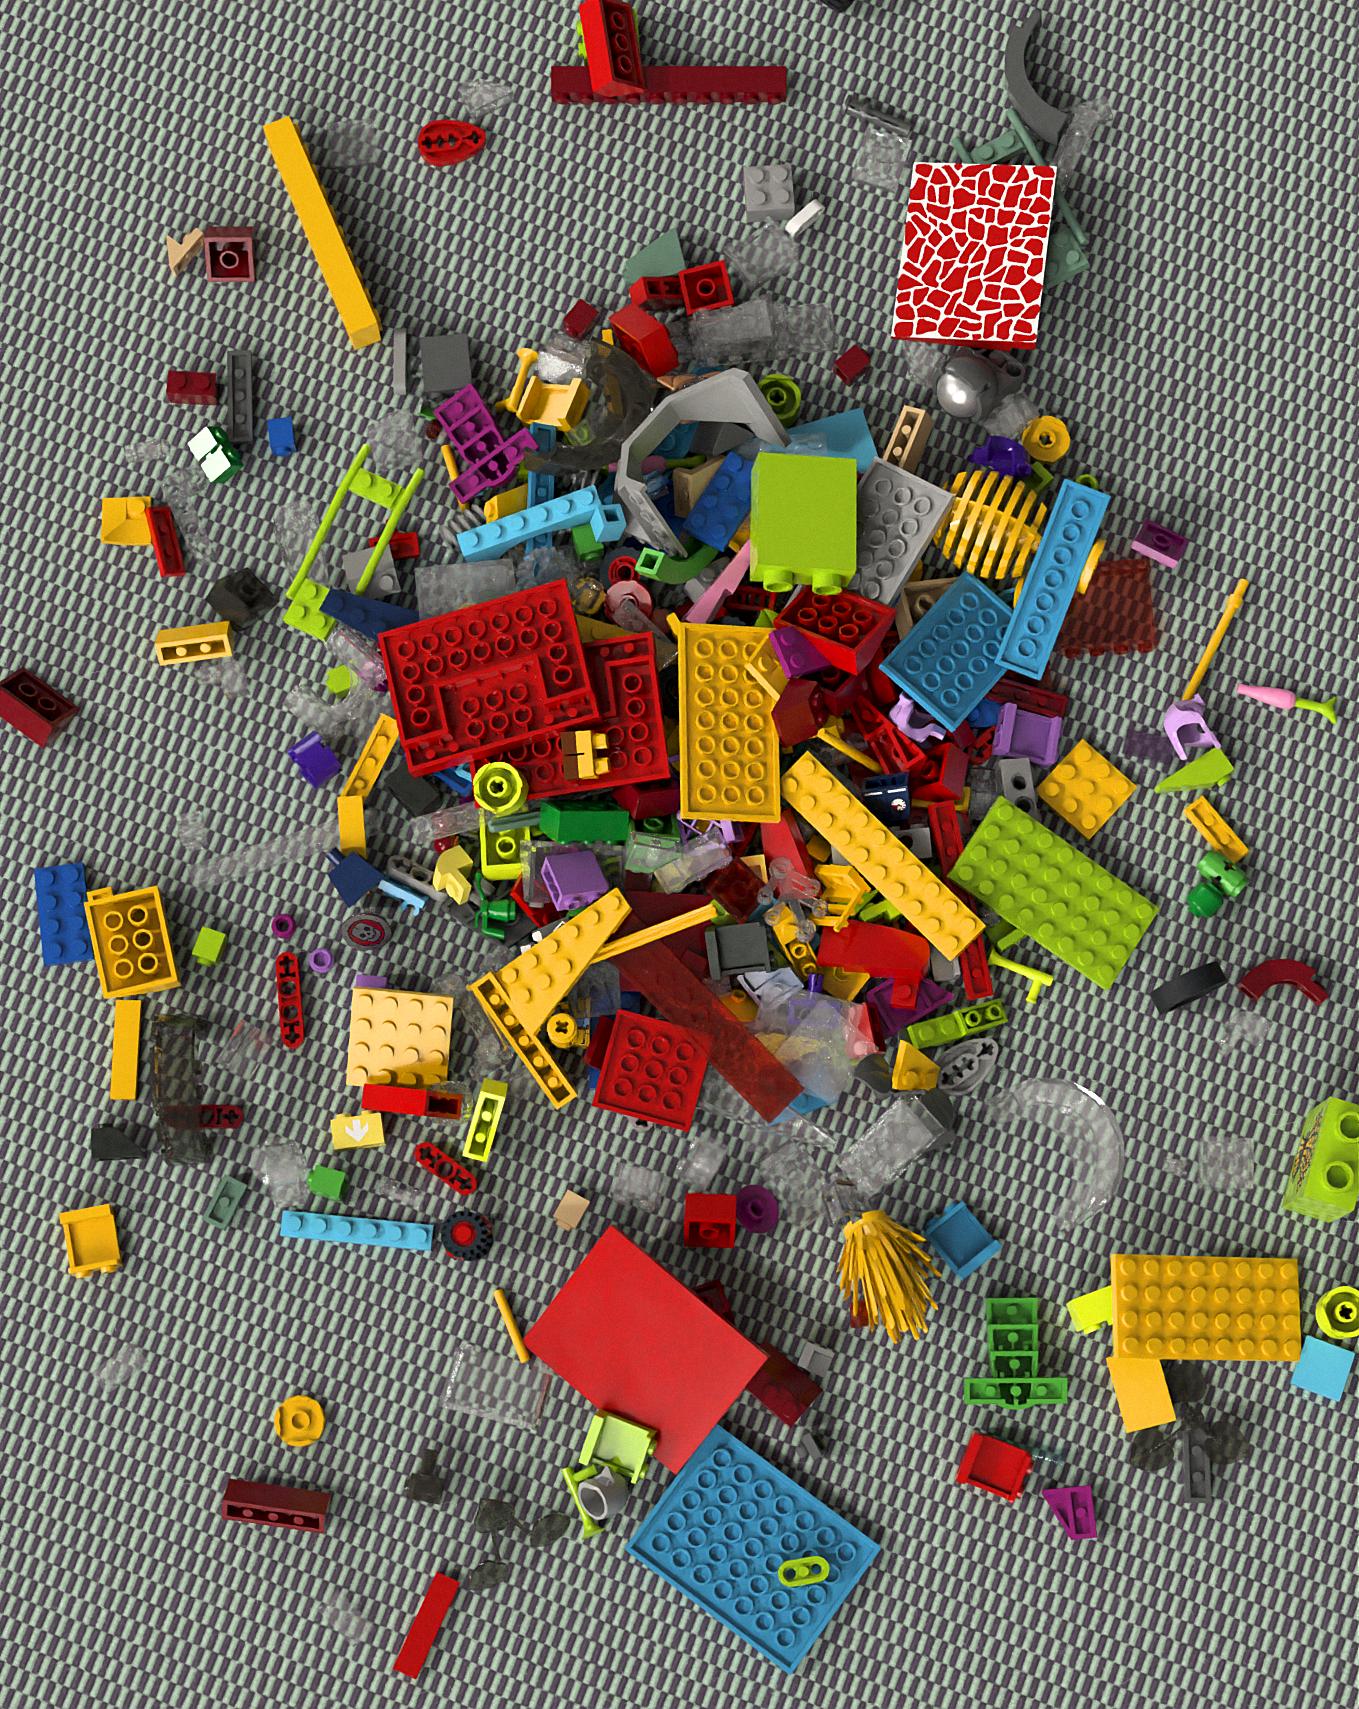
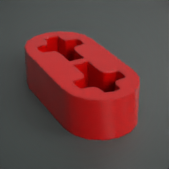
[966,726,996,766]

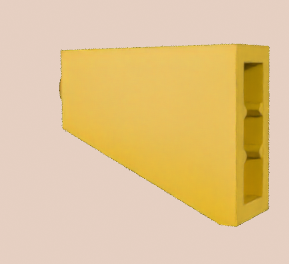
[484,483,528,523]

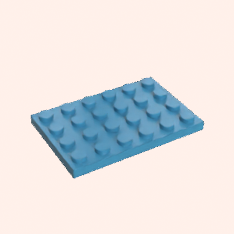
[878,569,1014,732]

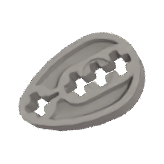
[935,1038,999,1097]

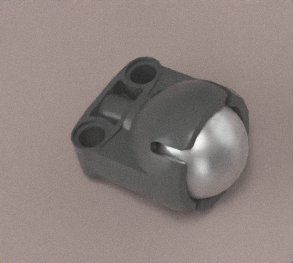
[931,346,1025,424]

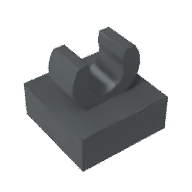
[795,1430,828,1460]

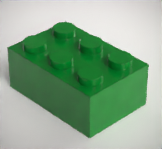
[539,800,629,845]

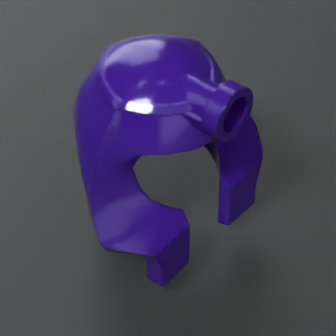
[966,436,1031,494]

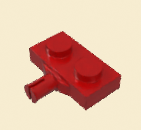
[369,519,420,561]

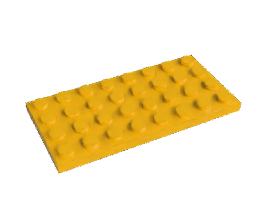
[678,622,781,823]
[1111,1254,1301,1362]

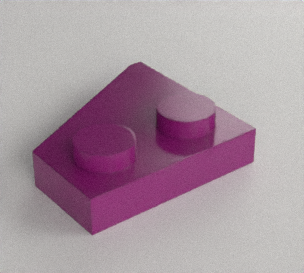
[768,626,831,679]

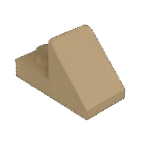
[166,228,204,277]

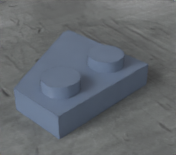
[736,964,805,1014]

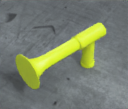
[986,944,1054,1004]

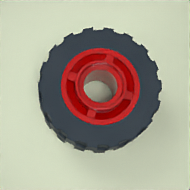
[599,546,654,601]

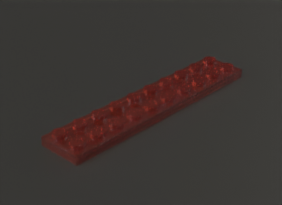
[603,910,806,1124]

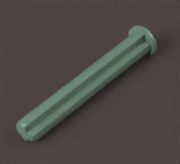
[488,809,541,833]

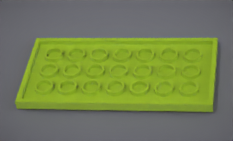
[946,796,1160,991]

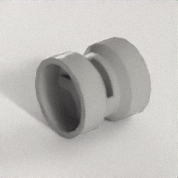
[467,877,496,909]

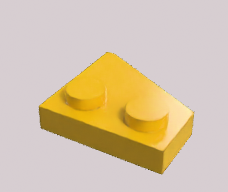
[892,1040,940,1091]

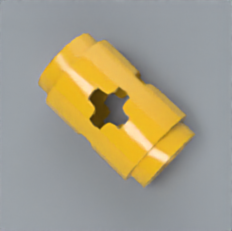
[547,1013,579,1049]

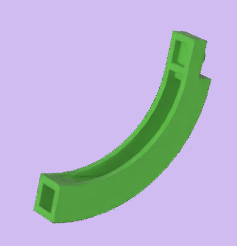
[634,536,719,584]

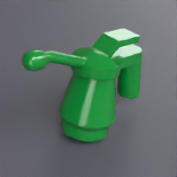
[475,872,516,940]

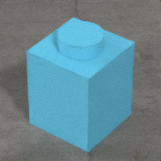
[590,504,627,543]

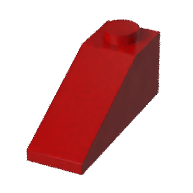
[629,277,685,311]

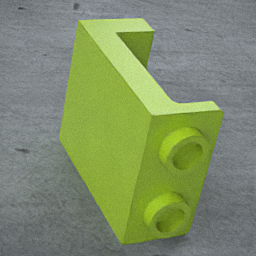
[578,1409,658,1484]

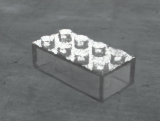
[835,1092,945,1200]

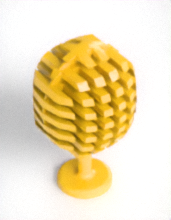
[933,470,1107,594]

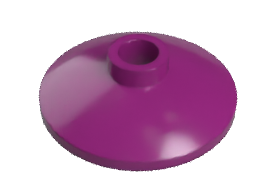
[736,1185,779,1234]

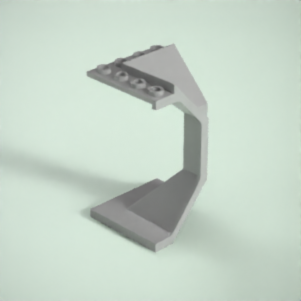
[612,367,792,558]

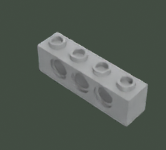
[994,758,1042,824]
[831,824,934,867]

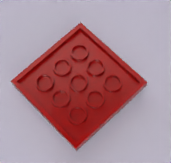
[592,1009,715,1132]

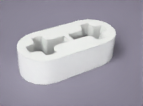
[785,199,825,238]

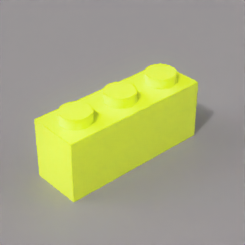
[462,1077,508,1162]

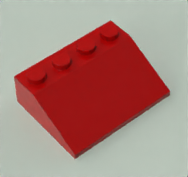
[773,585,897,675]

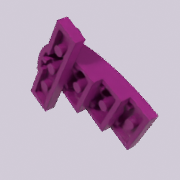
[433,383,541,504]

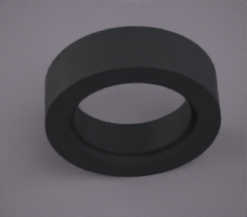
[1150,961,1228,1015]

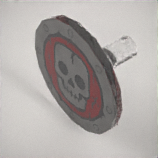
[342,908,392,951]

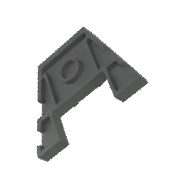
[442,879,538,952]

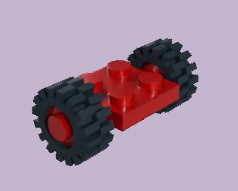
[440,1210,493,1262]

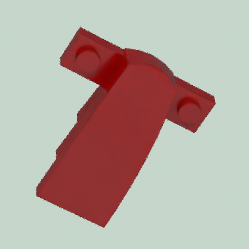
[816,918,930,1010]

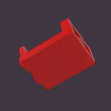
[955,1429,1035,1504]

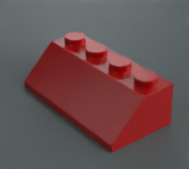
[579,0,646,97]

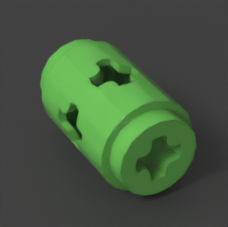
[1196,848,1250,899]

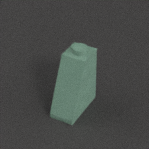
[622,228,686,287]

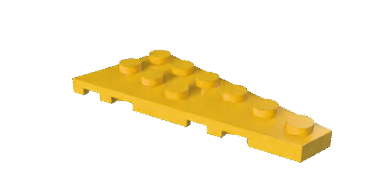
[494,887,632,1036]

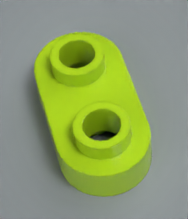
[778,1556,829,1587]

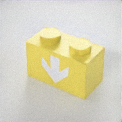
[330,1110,386,1153]

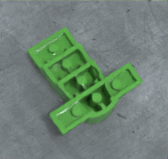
[964,1297,1068,1410]

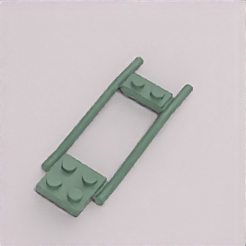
[951,108,1090,290]

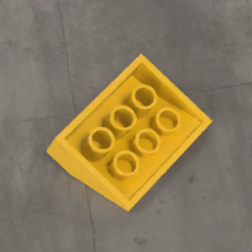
[84,886,182,999]

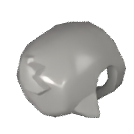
[578,1466,630,1520]

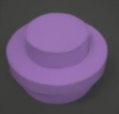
[309,948,334,973]

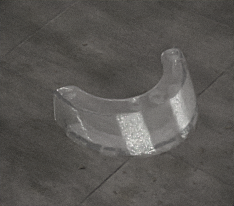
[984,1078,1125,1235]

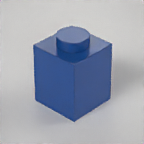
[267,417,297,457]

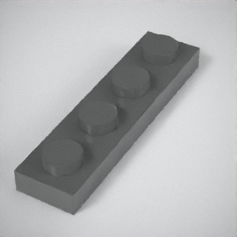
[227,350,254,445]

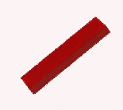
[392,1572,461,1679]

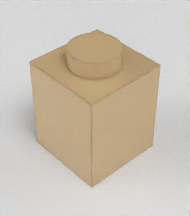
[553,1190,590,1231]

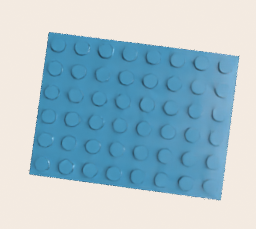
[624,1424,882,1676]

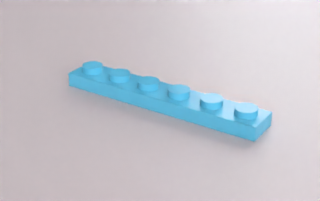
[280,1210,434,1251]

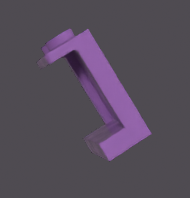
[991,702,1063,768]

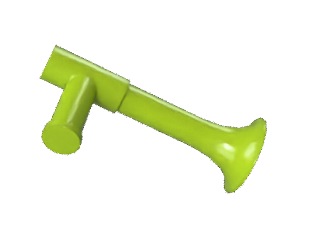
[561,1463,606,1540]

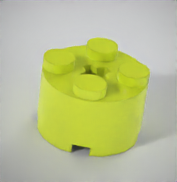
[473,762,529,815]
[1315,1286,1359,1339]

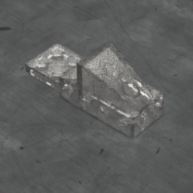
[688,294,839,368]

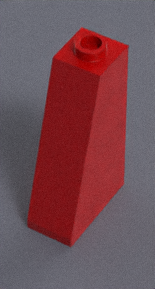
[760,804,823,901]
[361,1083,463,1120]

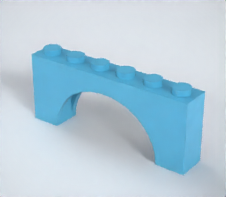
[456,485,603,575]

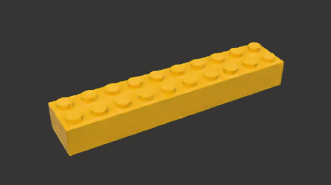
[263,116,383,350]
[780,751,987,962]

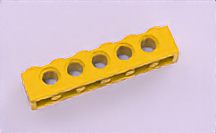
[470,969,579,1110]

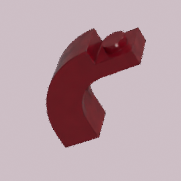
[1235,959,1329,1006]

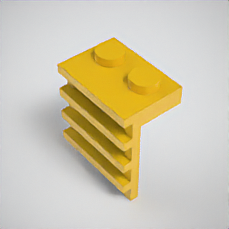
[803,864,871,932]

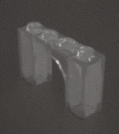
[283,627,387,741]

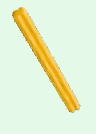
[588,904,718,965]

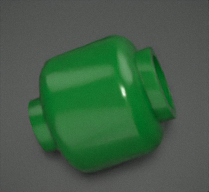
[1186,881,1223,918]

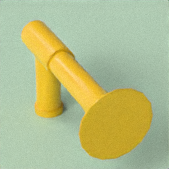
[495,348,541,413]

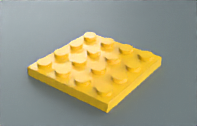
[346,986,454,1093]

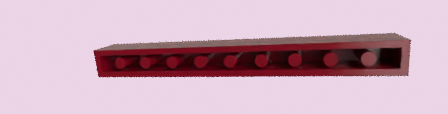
[551,66,786,105]

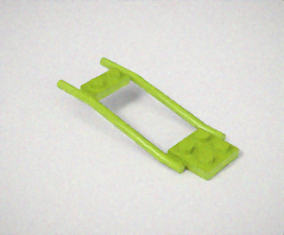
[282,444,426,642]

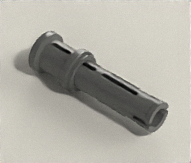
[841,95,913,138]

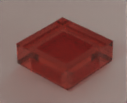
[849,1301,869,1328]

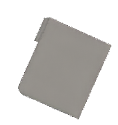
[797,1342,835,1378]

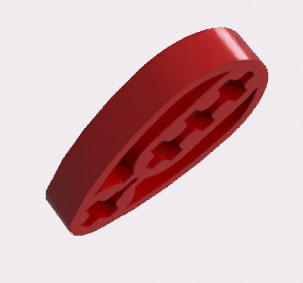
[418,120,486,167]

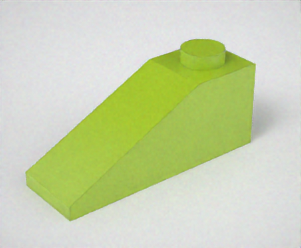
[1154,747,1235,794]

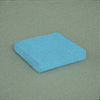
[1290,1335,1355,1402]

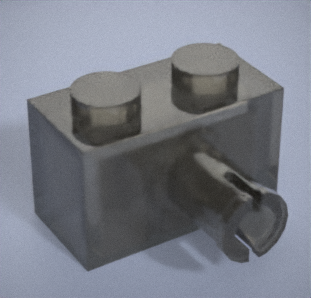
[403,1448,446,1505]

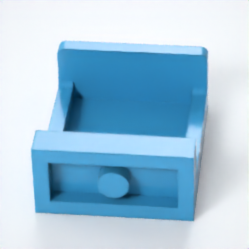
[923,1201,1002,1281]

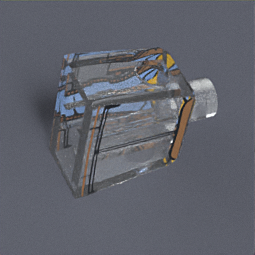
[821,1172,876,1229]

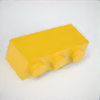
[155,621,235,666]

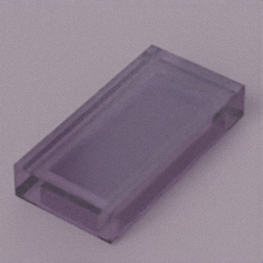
[1121,729,1174,765]

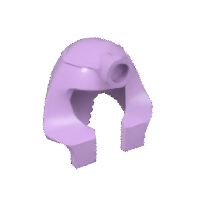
[888,691,946,750]
[1164,693,1222,760]

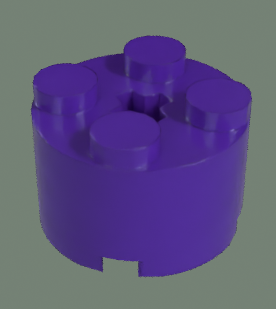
[286,731,343,789]

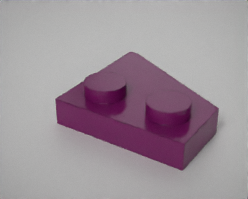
[1041,1485,1097,1540]

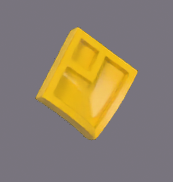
[101,496,152,546]
[744,632,800,701]

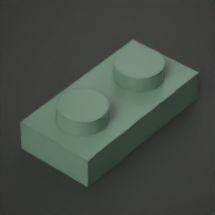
[202,1174,248,1231]

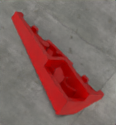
[849,694,928,780]

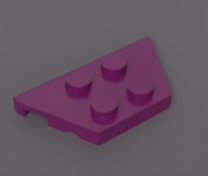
[866,978,955,1041]

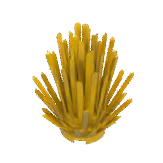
[836,1210,942,1344]

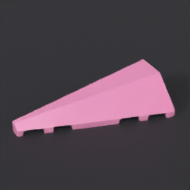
[680,538,750,624]

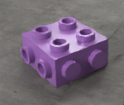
[541,850,610,911]

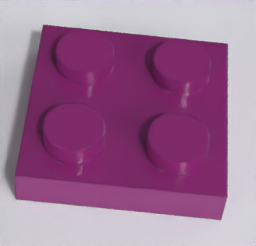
[1131,519,1190,569]

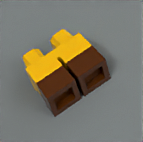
[561,730,611,783]

